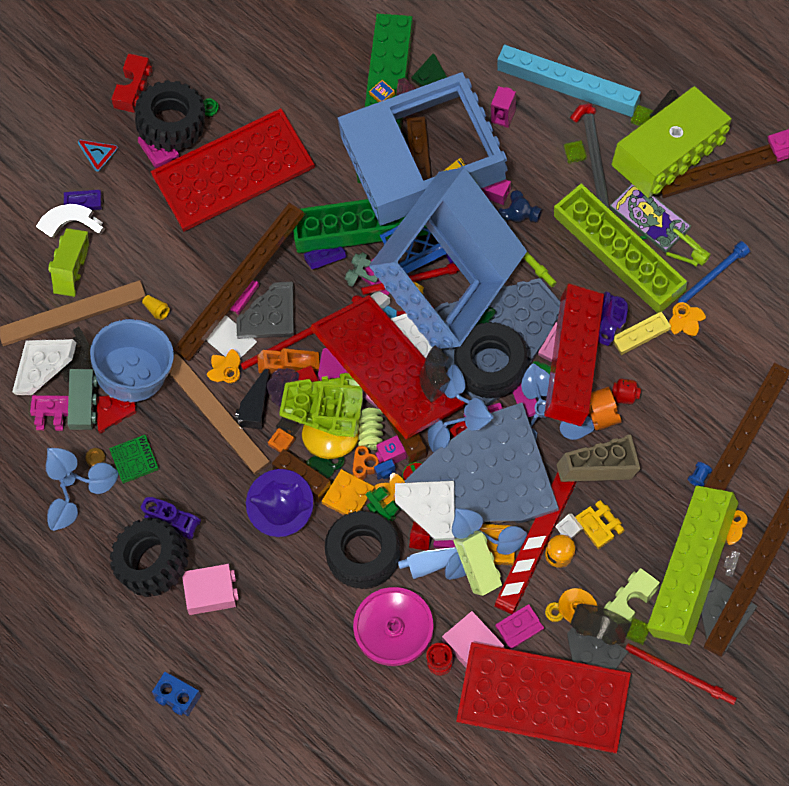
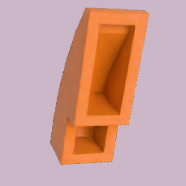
[257,348,320,374]

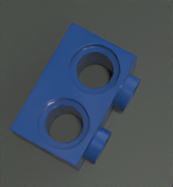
[152,672,201,716]

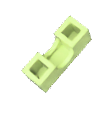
[603,568,660,633]

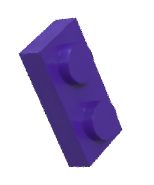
[64,190,102,210]
[304,247,346,269]

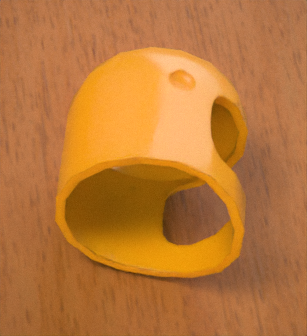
[545,534,576,568]

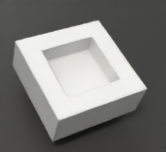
[555,513,584,539]

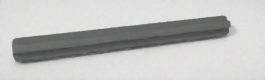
[584,113,610,209]

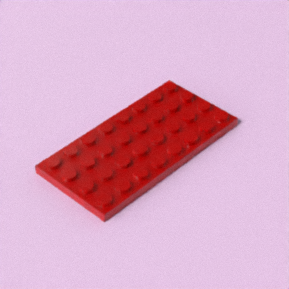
[150,108,315,232]
[310,295,465,439]
[456,642,631,754]

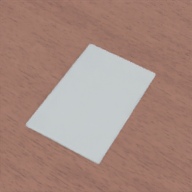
[206,315,257,358]

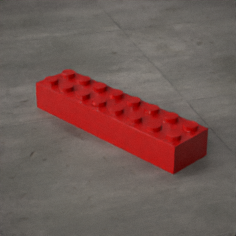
[544,283,604,426]

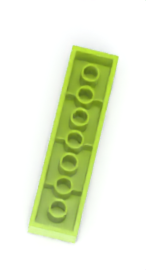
[554,184,687,313]
[647,486,738,645]

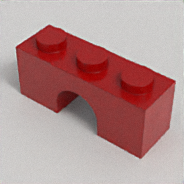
[111,53,152,113]

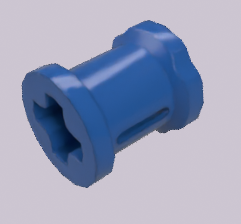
[688,462,712,487]

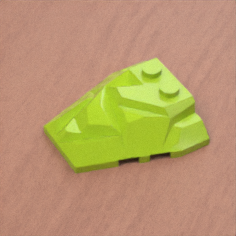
[279,373,364,437]

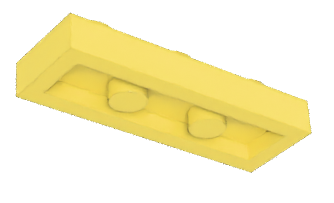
[612,312,671,355]

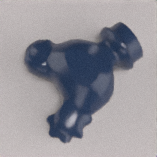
[498,190,542,223]

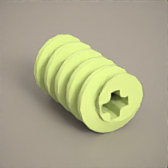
[358,408,384,450]

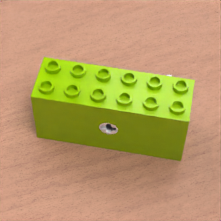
[611,86,732,198]

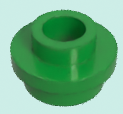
[203,98,219,116]

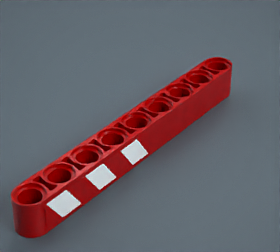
[494,472,577,615]

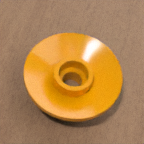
[558,588,597,625]

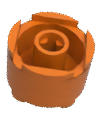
[589,386,622,431]

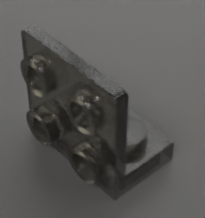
[60,327,93,382]

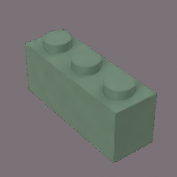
[68,369,98,430]

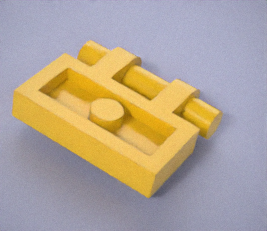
[575,500,625,549]

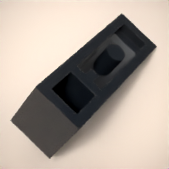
[235,369,270,429]

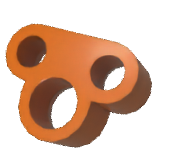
[353,446,379,480]

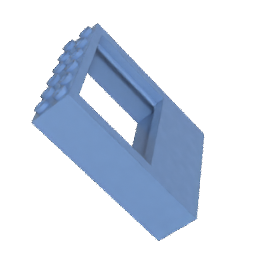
[337,72,508,226]
[369,167,527,349]

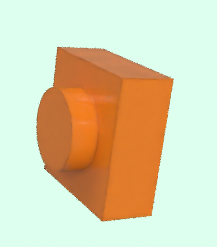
[268,428,295,452]

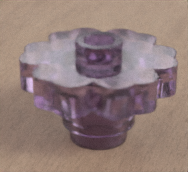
[267,368,300,406]

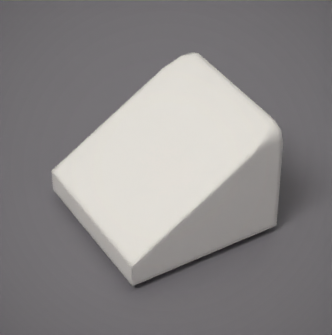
[371,291,390,310]

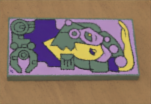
[610,184,691,253]

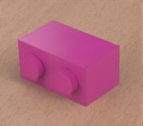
[491,86,516,128]

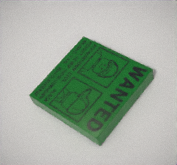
[109,435,159,484]

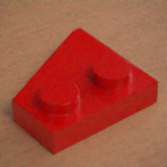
[97,396,136,433]

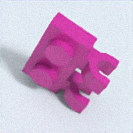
[30,395,69,431]

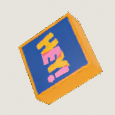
[369,80,395,103]

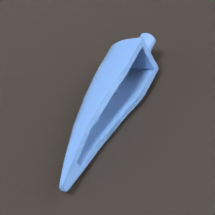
[398,547,457,579]

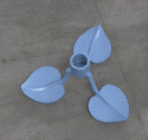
[521,363,594,441]
[428,364,494,452]
[46,448,118,531]
[445,508,527,580]

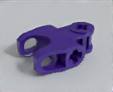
[598,291,628,346]
[140,497,201,539]

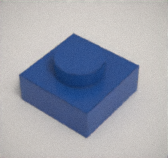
[374,459,396,480]

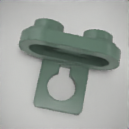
[344,252,378,287]

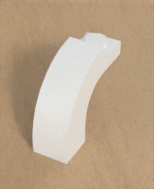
[36,204,105,238]

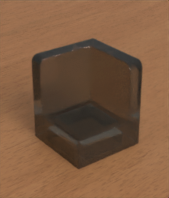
[276,417,302,437]

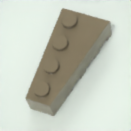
[556,434,640,482]

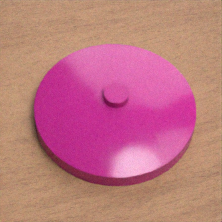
[353,587,434,666]

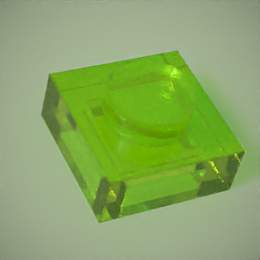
[631,105,655,126]
[564,140,586,163]
[625,618,649,645]

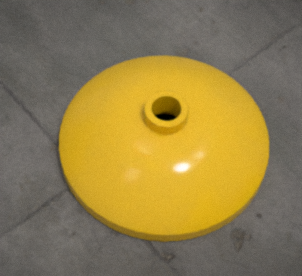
[302,425,360,459]

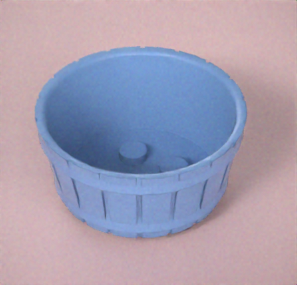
[90,319,174,402]

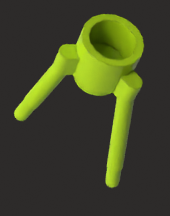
[666,228,711,267]

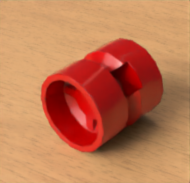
[426,643,453,676]

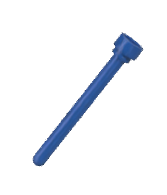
[678,241,750,303]

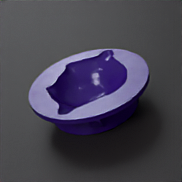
[246,469,314,537]

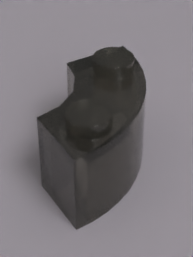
[419,345,450,402]
[570,604,632,645]

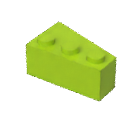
[48,228,89,297]

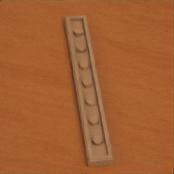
[0,280,145,346]
[169,353,270,475]

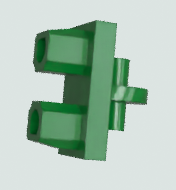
[365,486,401,521]

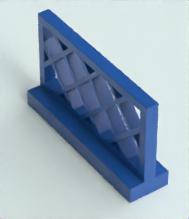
[380,225,447,274]

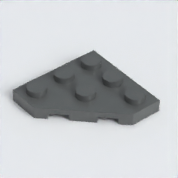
[237,282,294,339]
[701,577,757,655]
[567,624,628,670]

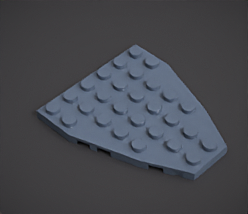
[434,278,560,406]
[405,403,559,523]

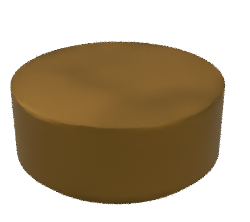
[85,448,106,467]

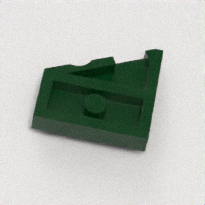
[411,54,447,87]

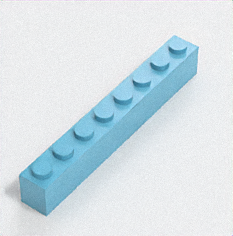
[497,45,641,117]

